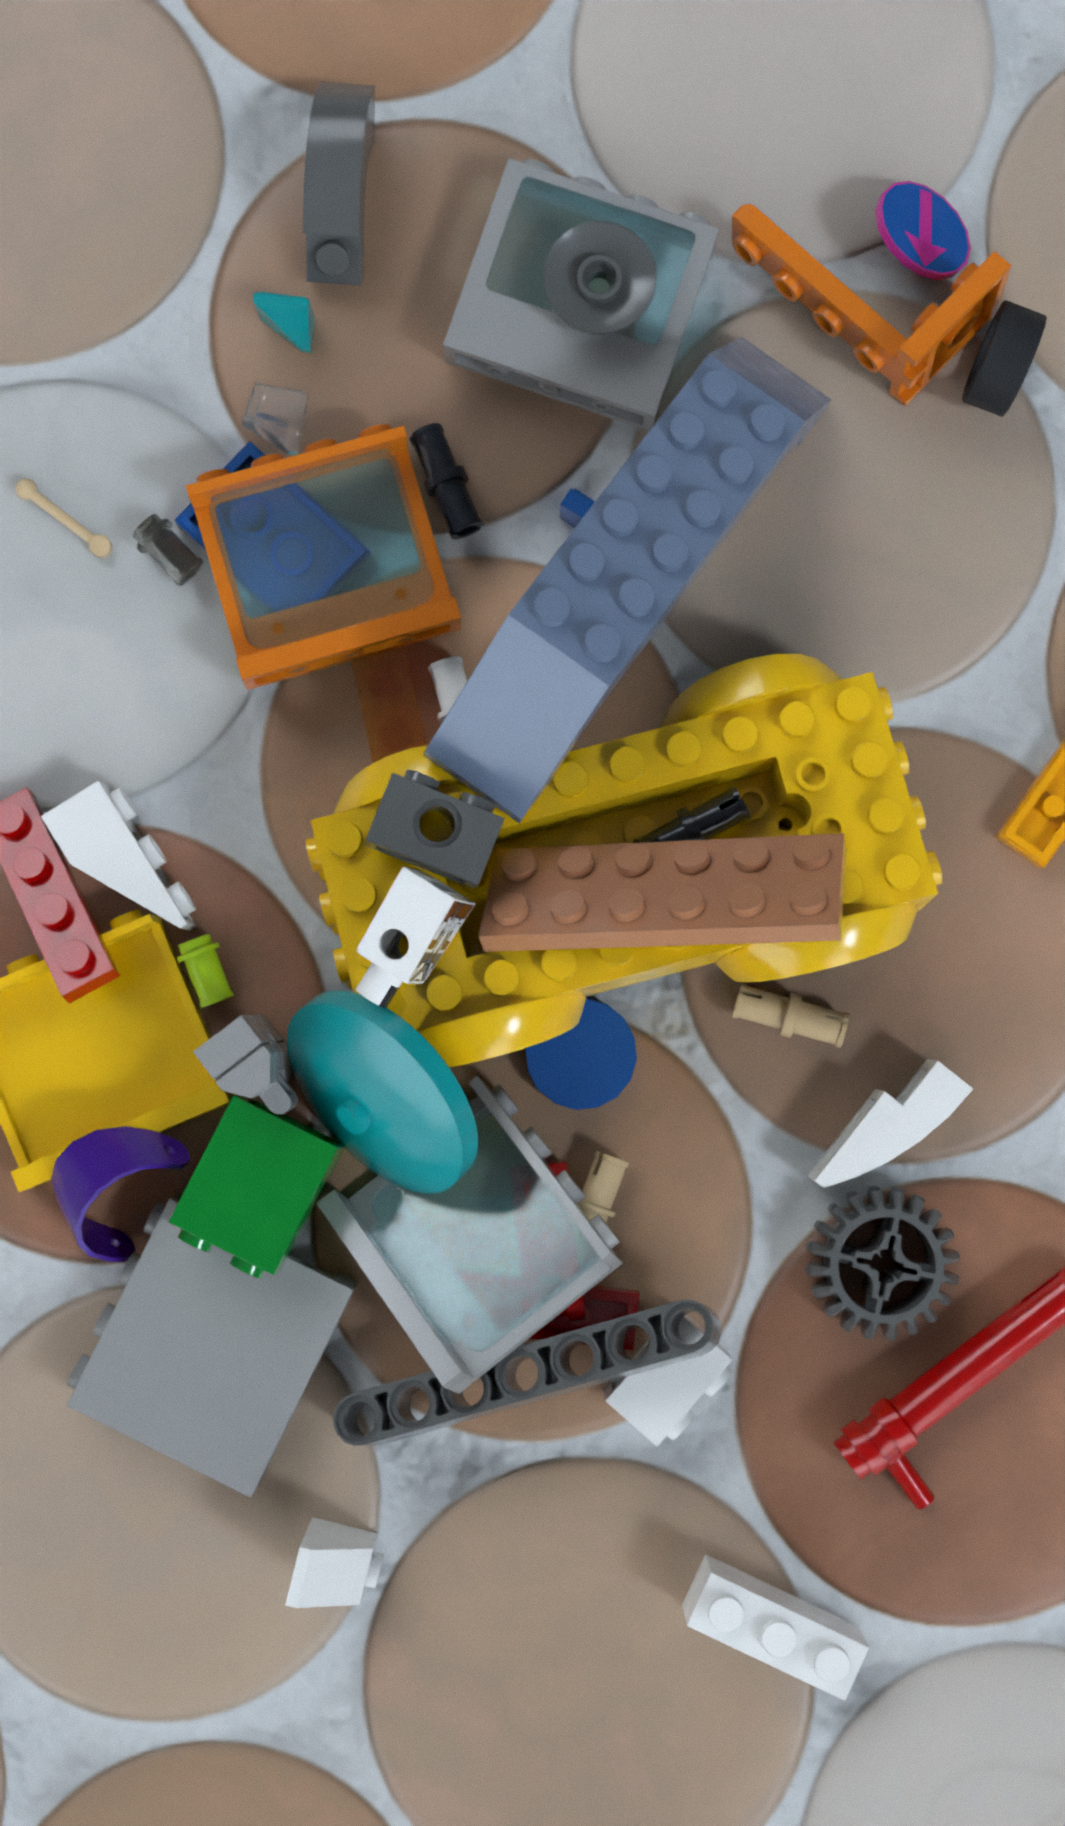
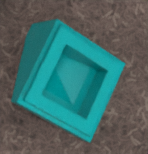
[253,291,315,353]

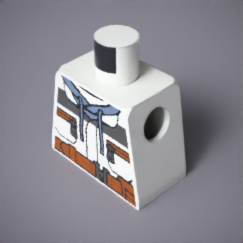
[355,866,476,1008]

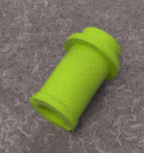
[177,934,234,1008]

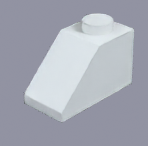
[285,1517,384,1608]

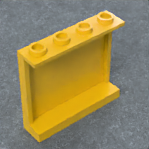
[0,909,236,1193]

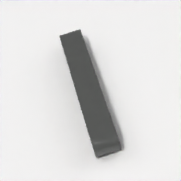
[333,1299,722,1446]

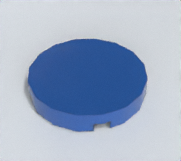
[525,998,637,1110]

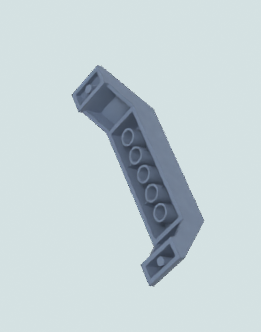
[424,337,832,824]

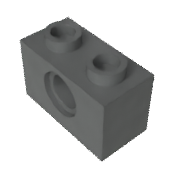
[364,770,505,889]

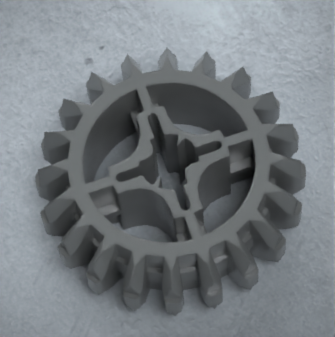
[805,1185,960,1341]

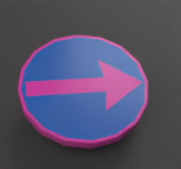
[875,181,971,280]

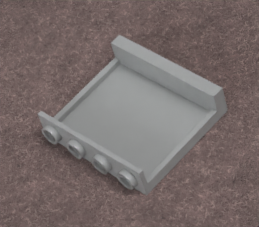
[66,1193,358,1498]

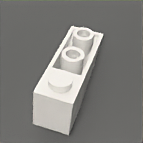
[41,780,197,931]

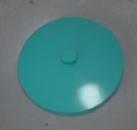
[287,990,478,1194]

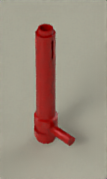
[833,1266,1065,1509]

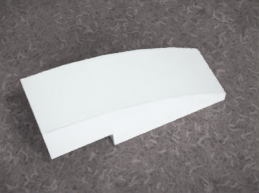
[807,1059,973,1188]

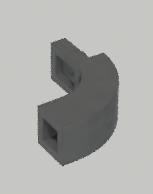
[303,82,375,286]

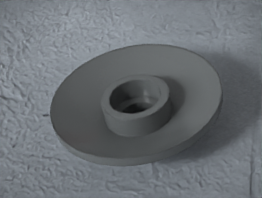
[543,221,656,335]

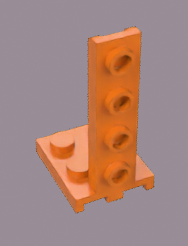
[732,204,1012,406]

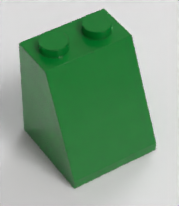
[168,1095,345,1279]

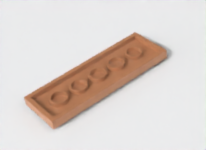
[478,833,847,952]

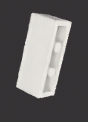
[682,1554,869,1701]

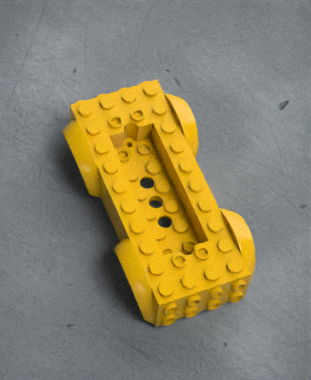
[305,654,942,1068]

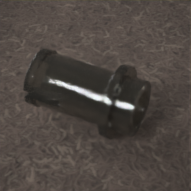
[133,514,204,586]

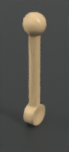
[15,478,113,558]

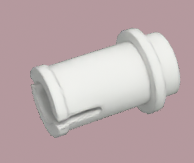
[428,656,467,722]

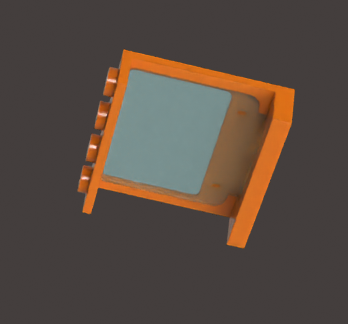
[185,424,461,690]

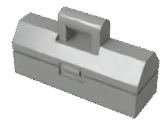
[193,1015,298,1114]

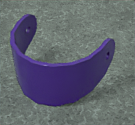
[51,1126,190,1262]

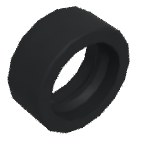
[962,300,1047,417]

